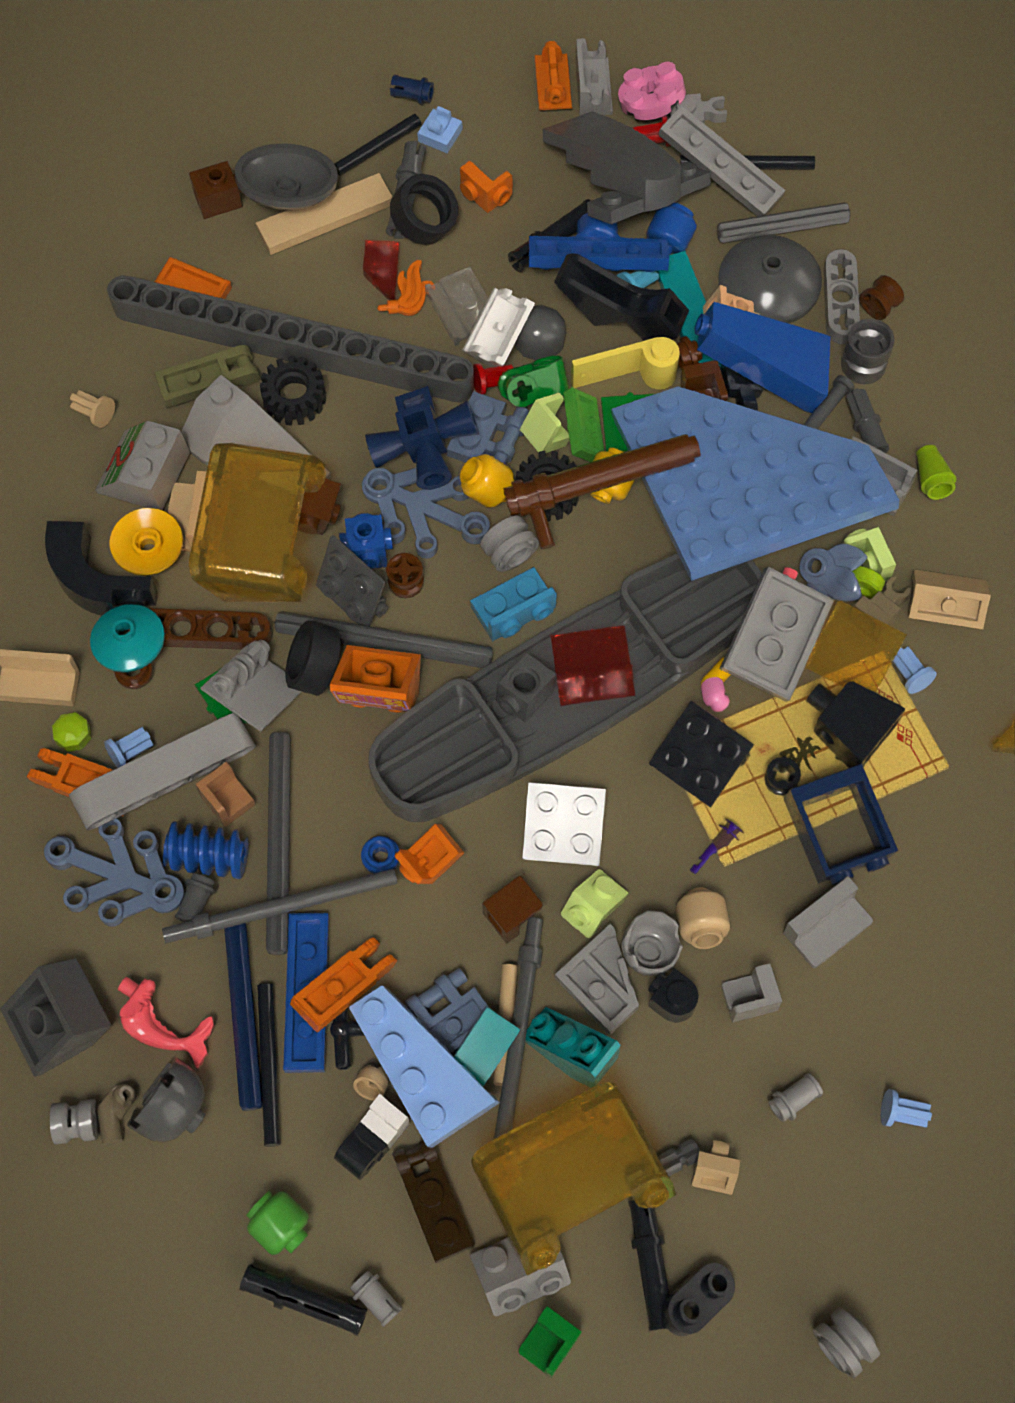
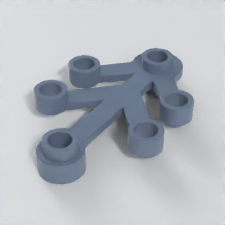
[362,468,490,559]
[44,818,185,927]

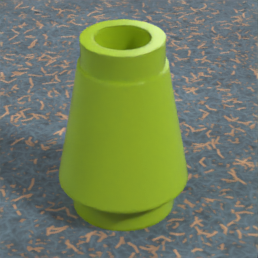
[916,445,956,500]

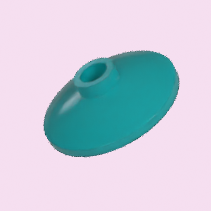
[90,604,165,672]

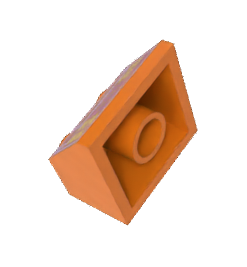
[330,645,421,713]

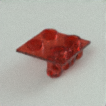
[551,625,635,706]

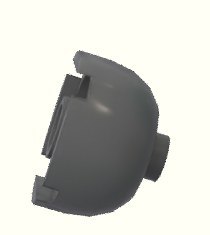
[127,1056,206,1142]

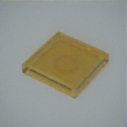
[805,600,907,693]

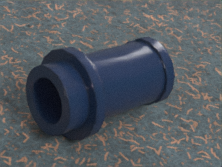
[390,74,434,105]

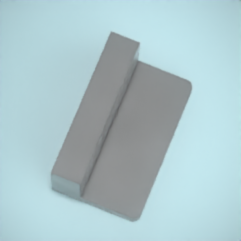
[783,876,873,968]

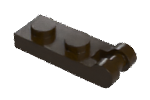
[392,1140,474,1264]

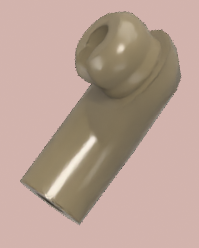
[97,1084,136,1145]

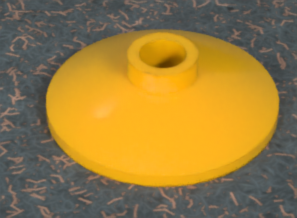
[109,508,183,575]

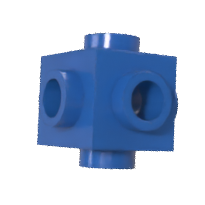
[339,513,393,569]

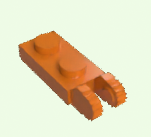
[27,748,125,817]
[290,937,397,1033]

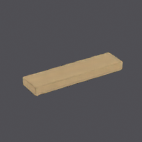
[256,173,392,255]

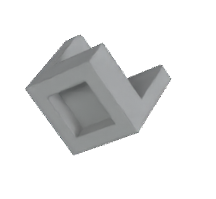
[721,963,783,1023]

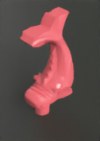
[118,977,215,1070]

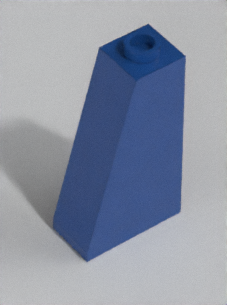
[695,302,831,413]

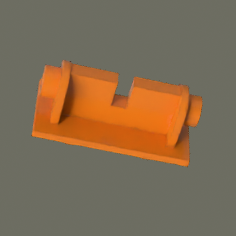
[535,41,572,110]

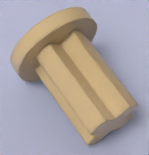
[70,390,115,428]

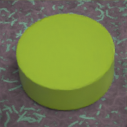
[852,566,885,599]

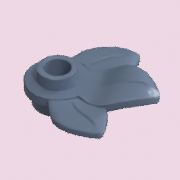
[799,544,867,602]

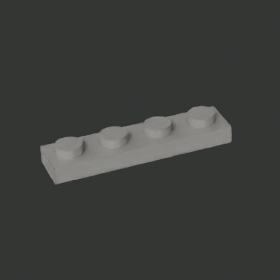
[658,105,786,216]

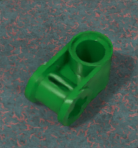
[498,355,569,407]

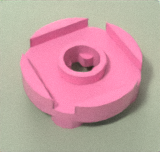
[618,62,686,120]

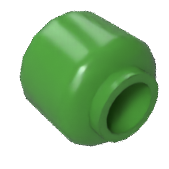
[246,1191,309,1255]

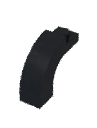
[45,521,157,616]

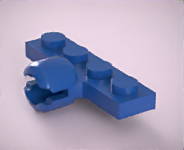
[529,212,669,272]

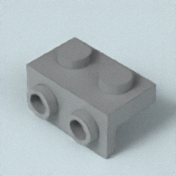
[470,1221,571,1316]

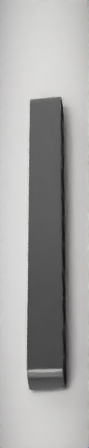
[107,275,474,402]

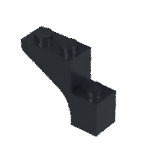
[554,253,689,341]

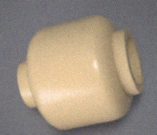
[675,887,730,949]

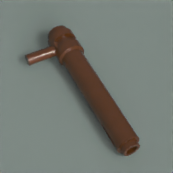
[503,434,701,549]

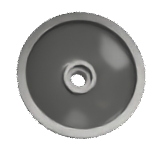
[235,143,338,210]
[718,235,822,324]

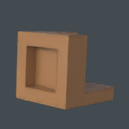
[195,762,256,827]

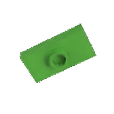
[563,387,604,462]

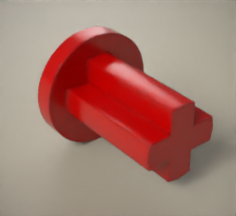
[633,116,671,147]
[473,363,514,395]

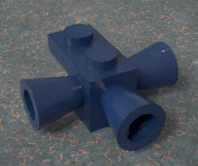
[365,386,479,490]

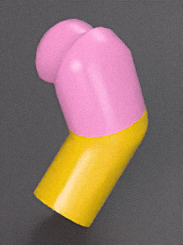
[700,657,731,712]

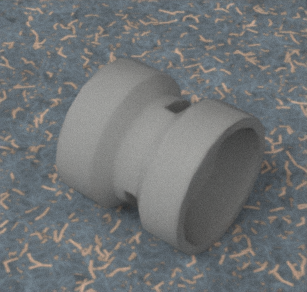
[50,1099,99,1145]

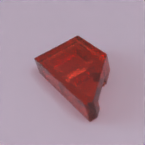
[363,240,400,300]

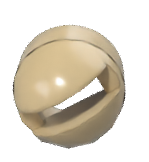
[353,1064,389,1101]

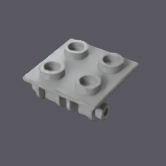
[201,640,302,732]

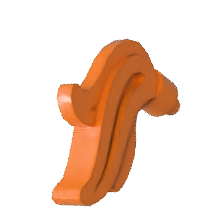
[377,260,436,316]

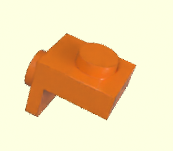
[460,161,513,213]
[394,824,464,884]

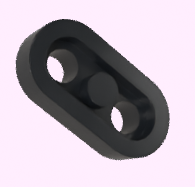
[661,1263,735,1336]

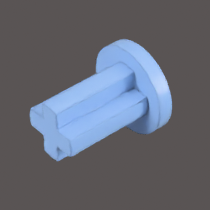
[890,646,937,694]
[104,727,154,768]
[880,1089,932,1128]

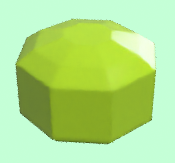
[52,712,91,752]

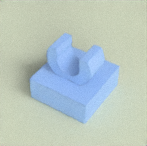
[417,106,463,154]

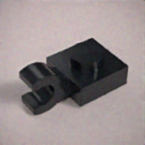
[720,364,763,411]

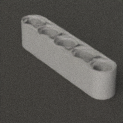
[68,713,256,830]

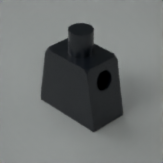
[806,681,905,768]

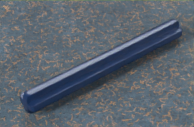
[224,923,262,1111]

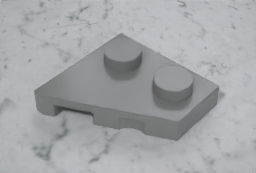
[554,924,639,1036]

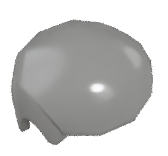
[622,911,683,976]

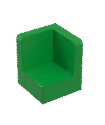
[519,1306,582,1378]

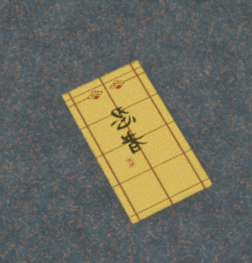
[685,651,949,867]

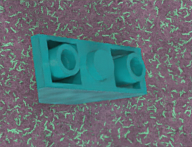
[525,1007,621,1089]

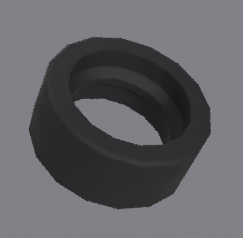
[390,173,458,245]
[285,620,341,696]

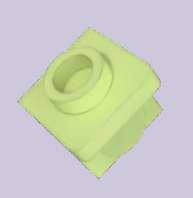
[843,527,896,582]

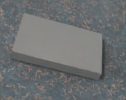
[720,567,834,702]

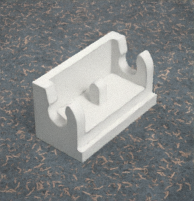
[462,288,535,367]

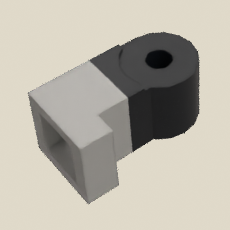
[334,1094,410,1180]

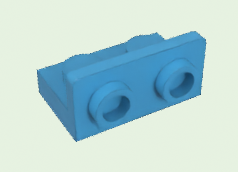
[470,567,557,642]

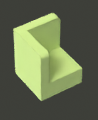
[519,393,570,453]

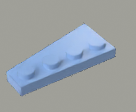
[349,985,500,1148]

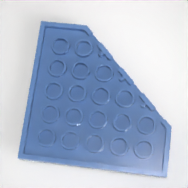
[612,386,899,581]

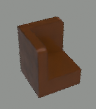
[680,360,728,401]
[482,876,543,944]

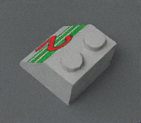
[95,421,190,510]

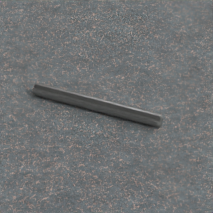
[275,611,493,668]
[266,732,291,955]

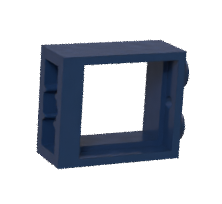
[783,764,898,886]

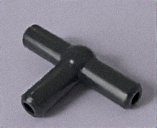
[330,1008,365,1070]

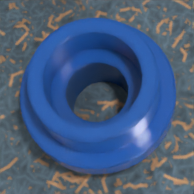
[361,836,399,874]

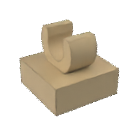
[691,1140,741,1195]

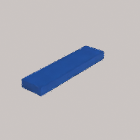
[283,913,329,1073]

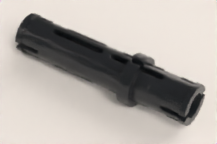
[508,199,591,272]
[628,1197,669,1331]
[240,1264,368,1336]

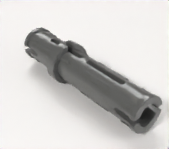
[386,141,426,239]

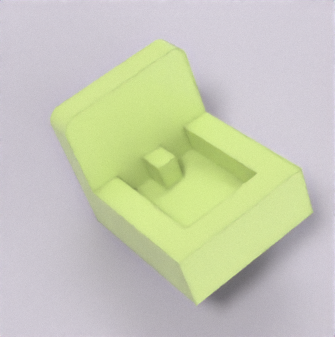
[561,869,629,938]

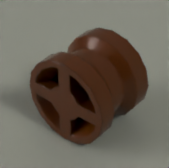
[859,275,904,320]
[386,553,424,599]

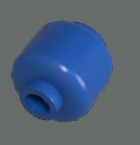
[646,203,697,255]

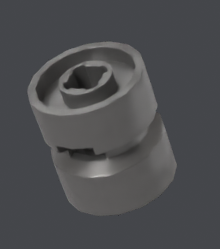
[841,319,895,384]

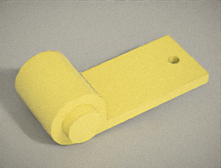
[571,337,680,390]

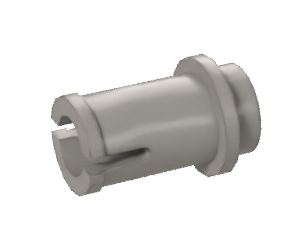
[769,1073,823,1122]
[350,1270,403,1327]

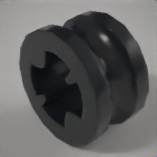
[764,757,801,796]

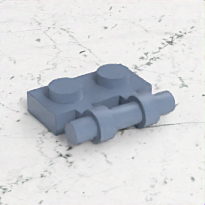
[447,391,529,464]
[404,968,489,1055]

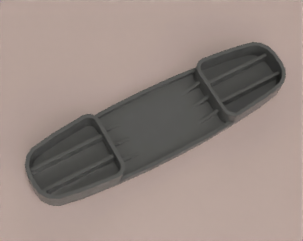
[369,553,762,822]

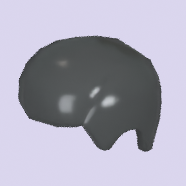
[514,305,566,360]

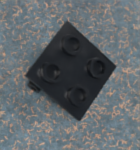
[648,701,755,808]

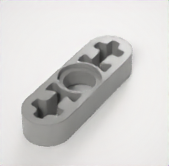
[824,249,860,344]

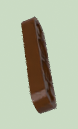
[127,608,272,650]

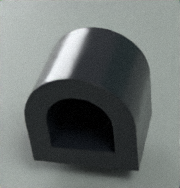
[648,968,699,1023]

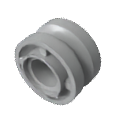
[480,516,539,572]
[813,1307,880,1379]

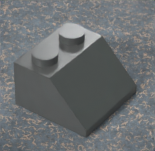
[0,958,112,1077]

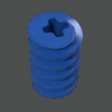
[163,821,249,880]

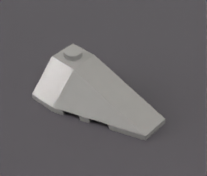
[181,375,331,496]

